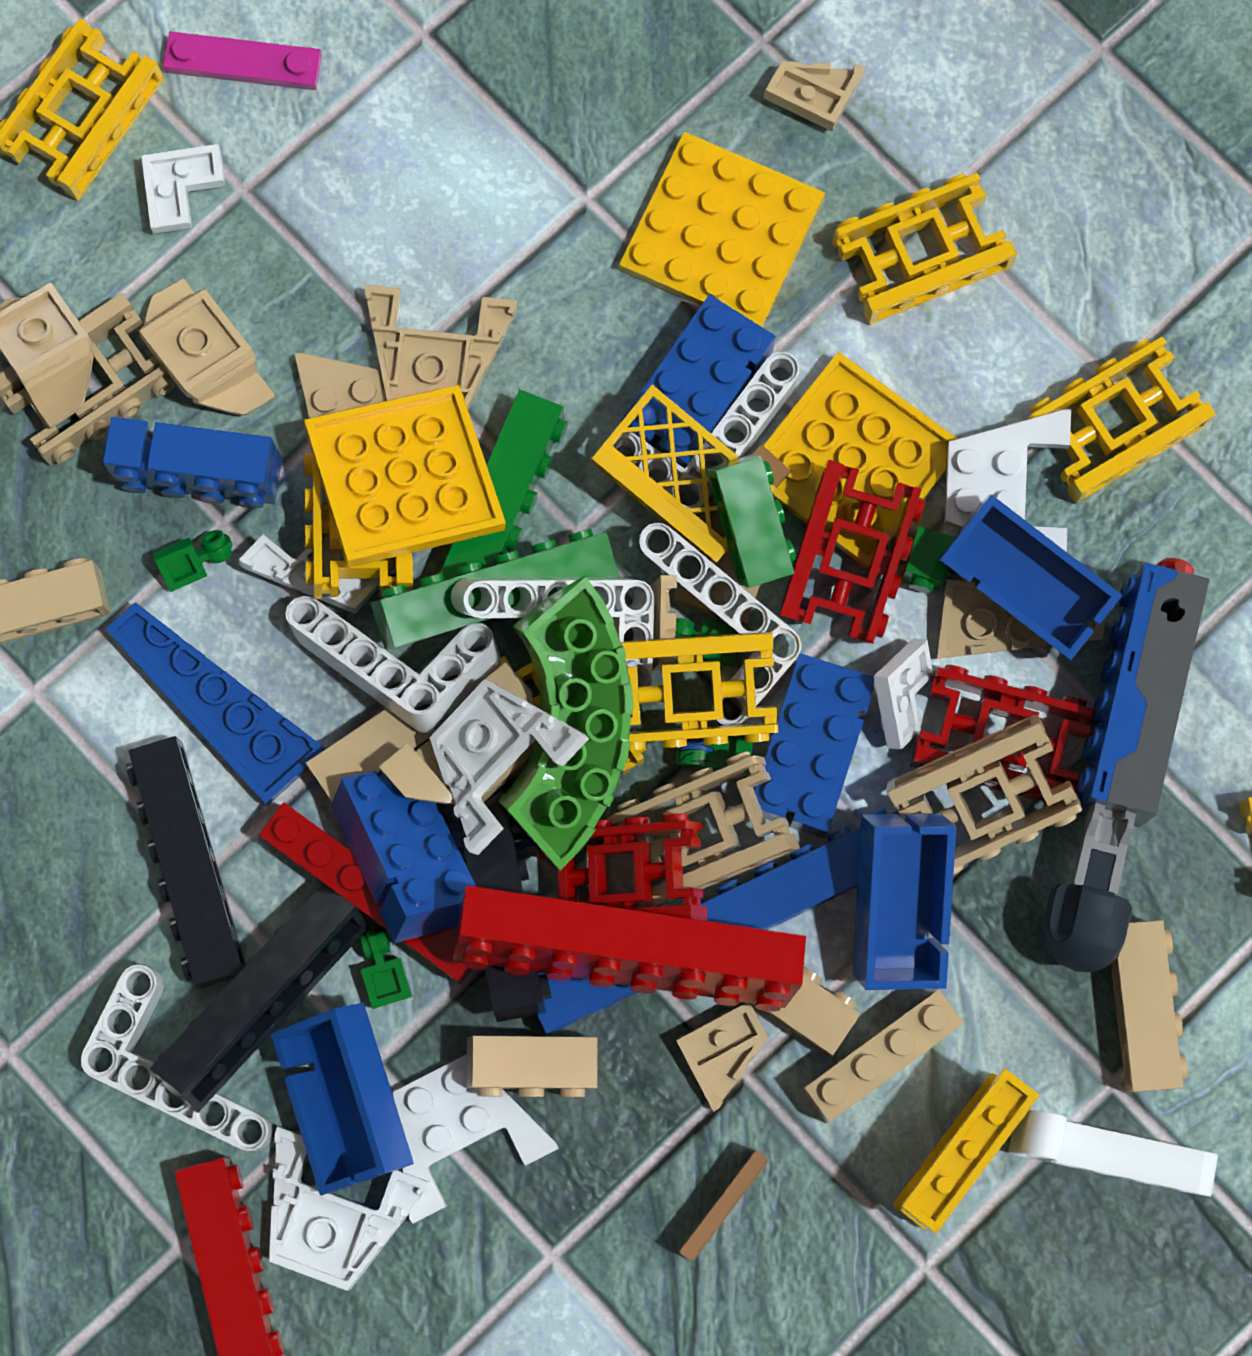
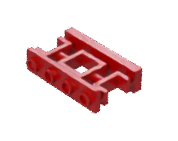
[778,460,926,644]
[910,665,1096,803]
[539,813,708,921]

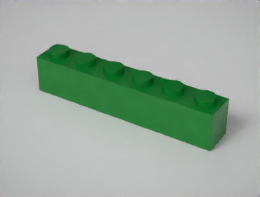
[440,389,568,628]
[371,528,620,650]

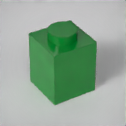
[901,526,955,593]

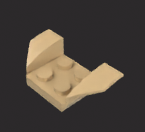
[139,278,276,416]
[0,282,94,429]
[379,662,532,807]

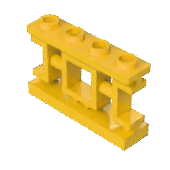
[0,18,164,201]
[832,173,1017,326]
[1027,336,1216,504]
[304,453,413,599]
[621,632,778,750]
[893,1068,1040,1234]

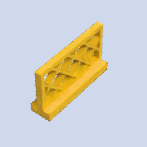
[589,385,776,563]

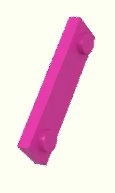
[163,31,322,90]

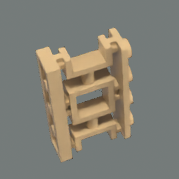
[0,293,176,465]
[887,713,1082,875]
[608,752,800,908]

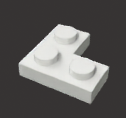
[141,144,226,234]
[874,639,934,749]

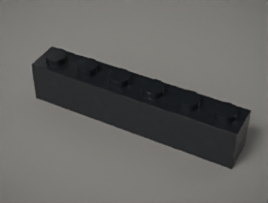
[126,736,246,988]
[458,781,552,1022]
[149,883,369,1113]

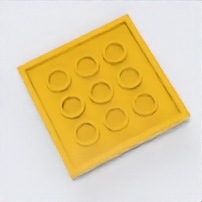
[619,131,825,327]
[763,351,958,569]
[304,385,506,568]

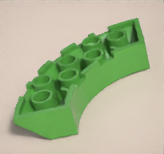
[498,576,633,871]

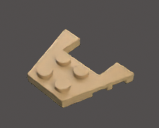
[365,284,518,410]

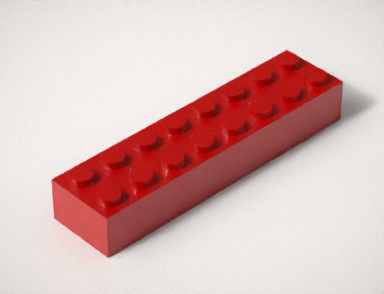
[453,886,806,1012]

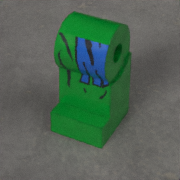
[674,735,753,778]

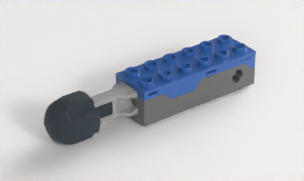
[1043,558,1210,972]

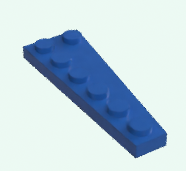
[105,602,326,806]

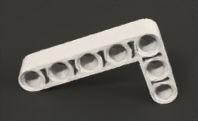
[613,351,799,515]
[639,523,802,725]
[451,577,654,687]
[285,596,501,733]
[81,965,274,1151]
[1008,1110,1218,1197]

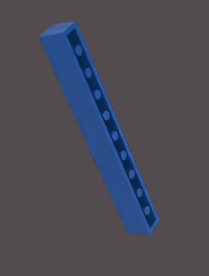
[537,809,900,1035]

